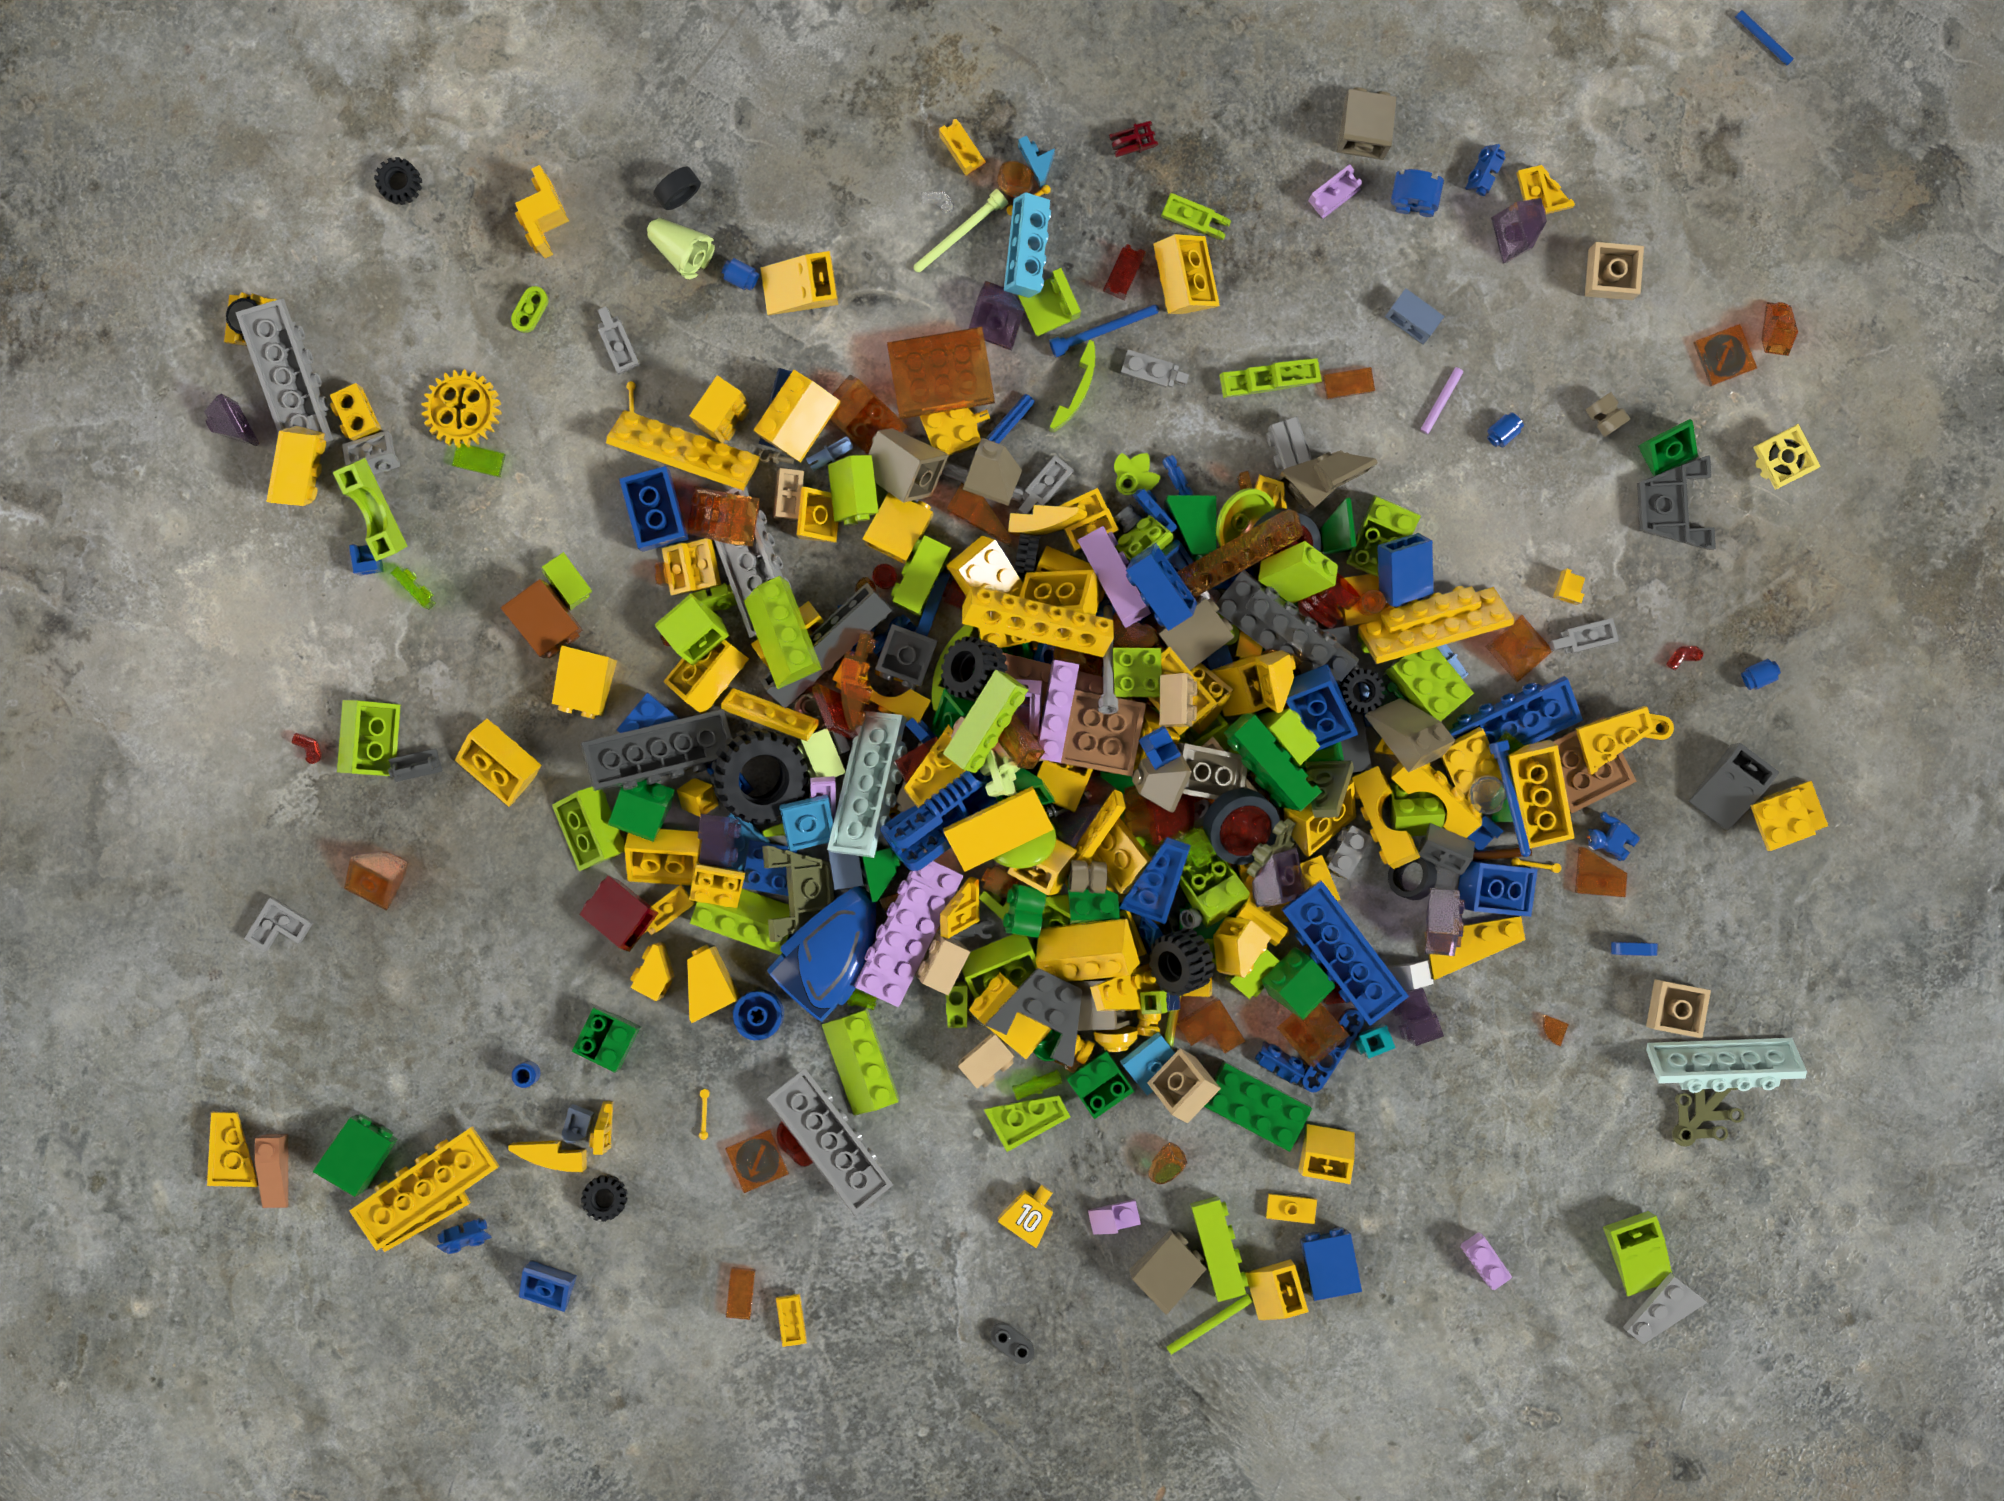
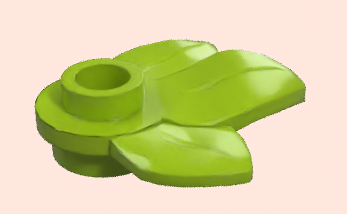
[1114,453,1160,496]

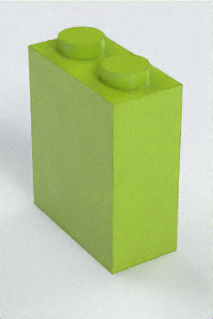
[828,455,878,526]
[1258,541,1338,603]

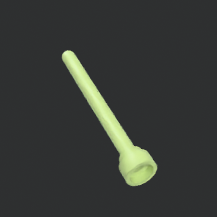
[914,189,1009,272]

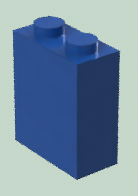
[1378,533,1434,607]
[1300,1227,1362,1301]

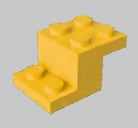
[515,165,569,258]
[1750,781,1828,851]

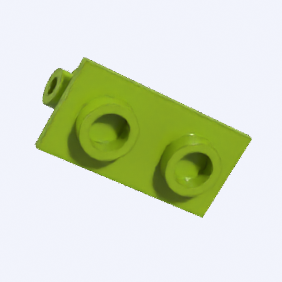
[685,583,737,611]

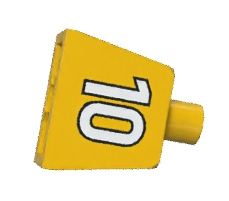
[998,1184,1053,1248]

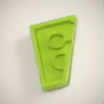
[984,1095,1071,1152]

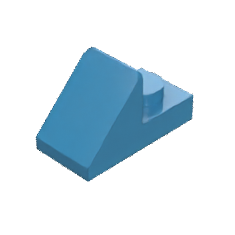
[1018,135,1055,188]

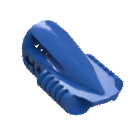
[880,771,997,871]

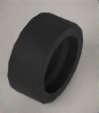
[654,166,701,210]
[1388,856,1437,901]

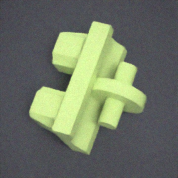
[980,750,1021,797]

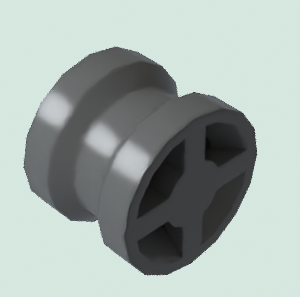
[1114,504,1143,534]

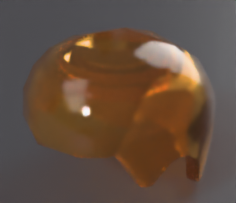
[997,161,1034,197]

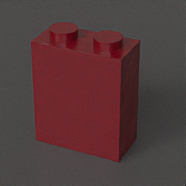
[579,875,658,952]

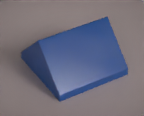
[519,1261,577,1312]

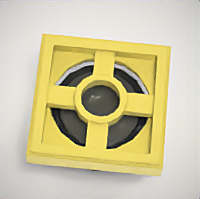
[1753,424,1821,490]

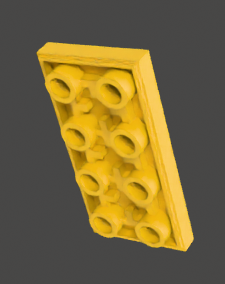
[943,786,1054,872]

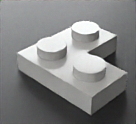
[244,897,314,952]

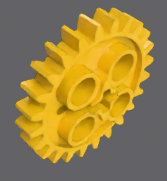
[421,369,502,448]

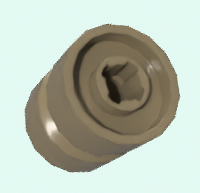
[1585,392,1630,437]
[1069,860,1107,894]

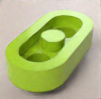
[511,286,549,333]

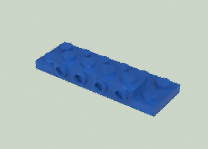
[1444,676,1583,779]
[1281,880,1409,1026]

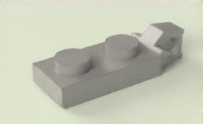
[598,306,641,375]
[1120,350,1189,388]
[1018,455,1074,514]
[1548,618,1619,654]

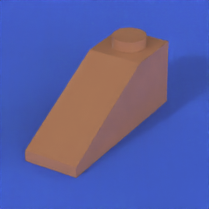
[255,1134,288,1208]

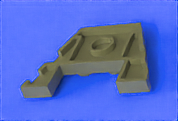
[762,846,834,942]

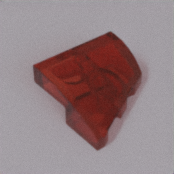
[1145,798,1195,845]

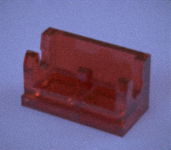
[1103,244,1146,301]

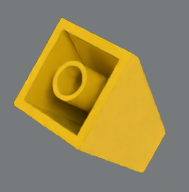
[863,492,934,564]
[552,646,617,719]
[687,944,741,1023]
[969,972,1052,1059]

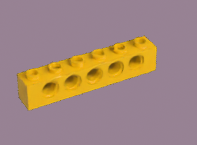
[962,586,1114,657]

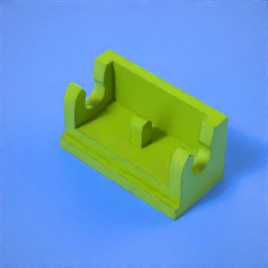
[542,552,592,611]

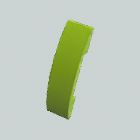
[1049,340,1095,433]
[932,624,975,712]

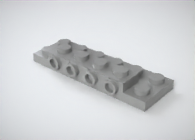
[235,298,333,442]
[701,487,791,638]
[766,1068,893,1216]

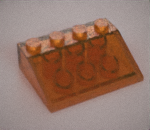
[887,327,995,419]

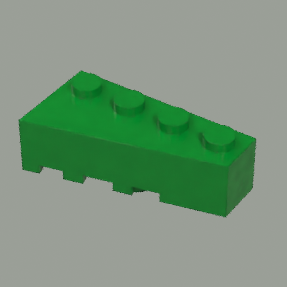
[1223,713,1322,811]

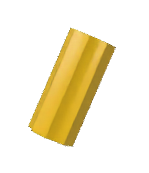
[1236,900,1288,946]

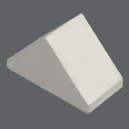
[1387,960,1434,990]

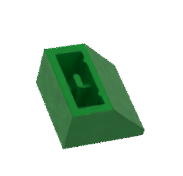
[571,1007,641,1073]
[1066,1050,1134,1120]

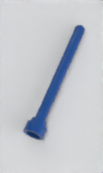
[1049,305,1159,358]
[1489,740,1531,857]

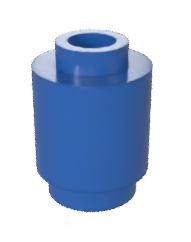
[722,258,759,291]
[1487,412,1524,448]
[1741,658,1781,690]
[512,1061,541,1088]

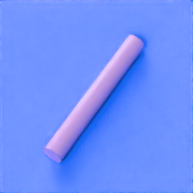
[1420,367,1463,434]

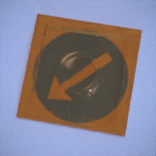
[1693,324,1757,387]
[725,1128,789,1193]

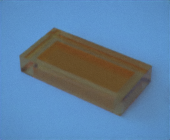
[1323,367,1375,400]
[726,1267,756,1320]

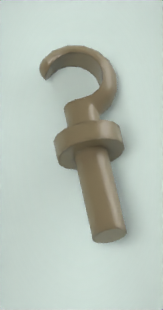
[758,449,794,464]

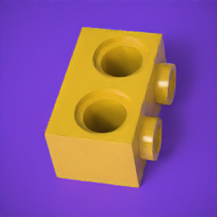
[330,383,382,441]

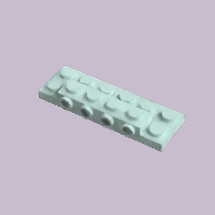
[827,711,907,858]
[1646,1038,1807,1093]

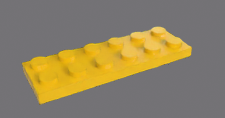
[606,410,760,491]

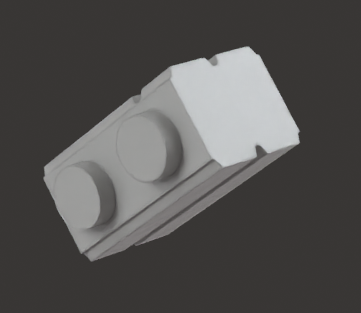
[1266,417,1312,471]

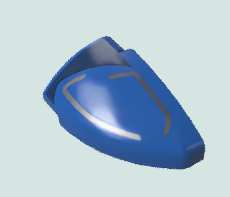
[767,886,876,1022]

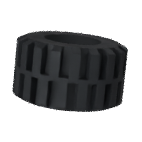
[941,636,1008,702]
[1148,929,1214,996]

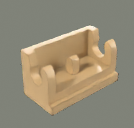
[772,468,804,521]

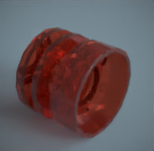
[1299,572,1361,629]

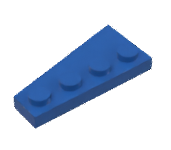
[1119,837,1191,924]

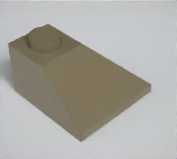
[963,438,1022,505]
[1313,452,1378,493]
[1132,744,1192,812]

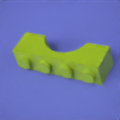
[333,458,408,561]

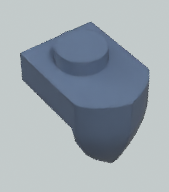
[562,1104,595,1143]

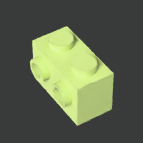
[796,728,846,781]

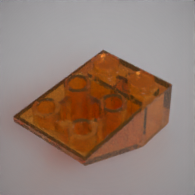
[829,375,908,455]
[687,486,760,547]

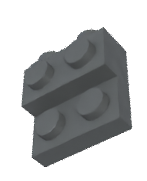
[875,624,938,690]

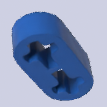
[1611,942,1658,956]

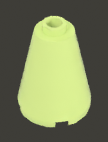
[647,218,715,279]

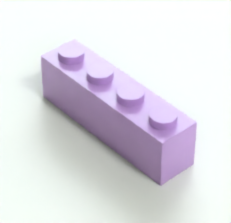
[1078,526,1151,628]
[1034,660,1079,763]

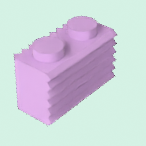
[1460,1232,1512,1290]

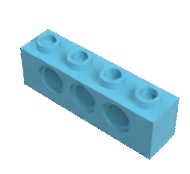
[1004,192,1051,298]

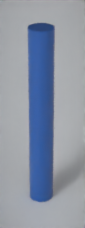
[1735,10,1794,66]

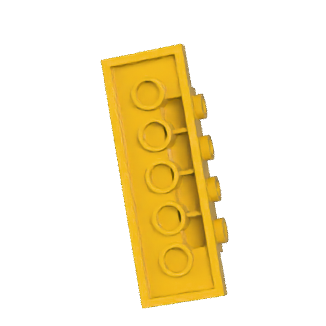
[1358,586,1514,664]
[349,1126,500,1251]

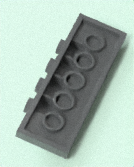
[1216,569,1359,685]
[581,709,732,791]

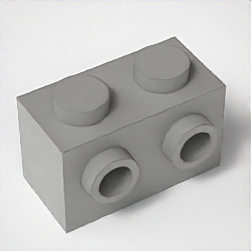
[1324,825,1373,880]

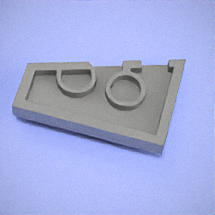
[1623,1272,1708,1344]

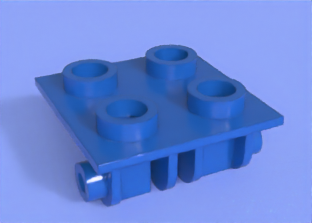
[742,840,797,896]

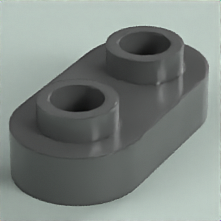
[991,1323,1034,1364]

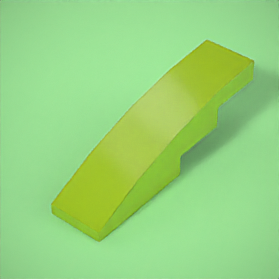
[1219,358,1322,398]

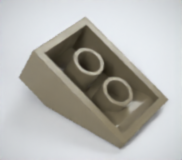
[1365,698,1456,772]
[1177,742,1248,800]

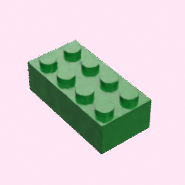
[1204,1060,1312,1152]

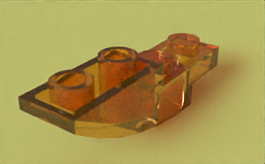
[841,630,876,731]

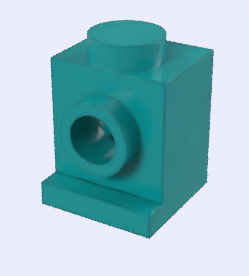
[1355,1023,1396,1059]

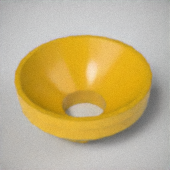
[1094,1026,1138,1052]

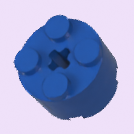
[1390,169,1444,217]
[733,990,784,1041]

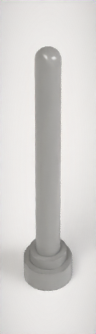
[1098,605,1118,714]

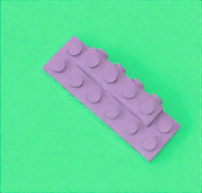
[854,861,963,1007]

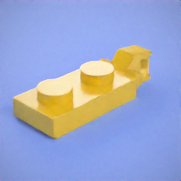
[643,884,696,935]

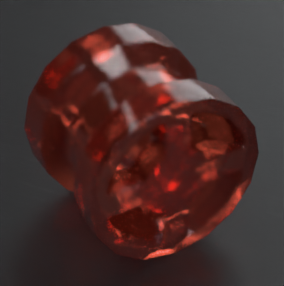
[872,564,897,589]

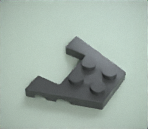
[1637,456,1716,550]
[985,968,1082,1067]

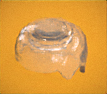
[1469,775,1507,815]

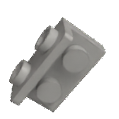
[342,430,400,475]

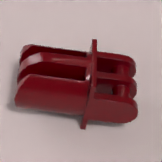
[1109,121,1158,158]

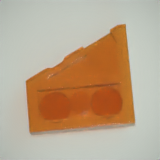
[1575,847,1627,897]

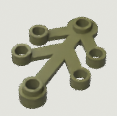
[1247,818,1296,878]
[1672,1088,1744,1147]

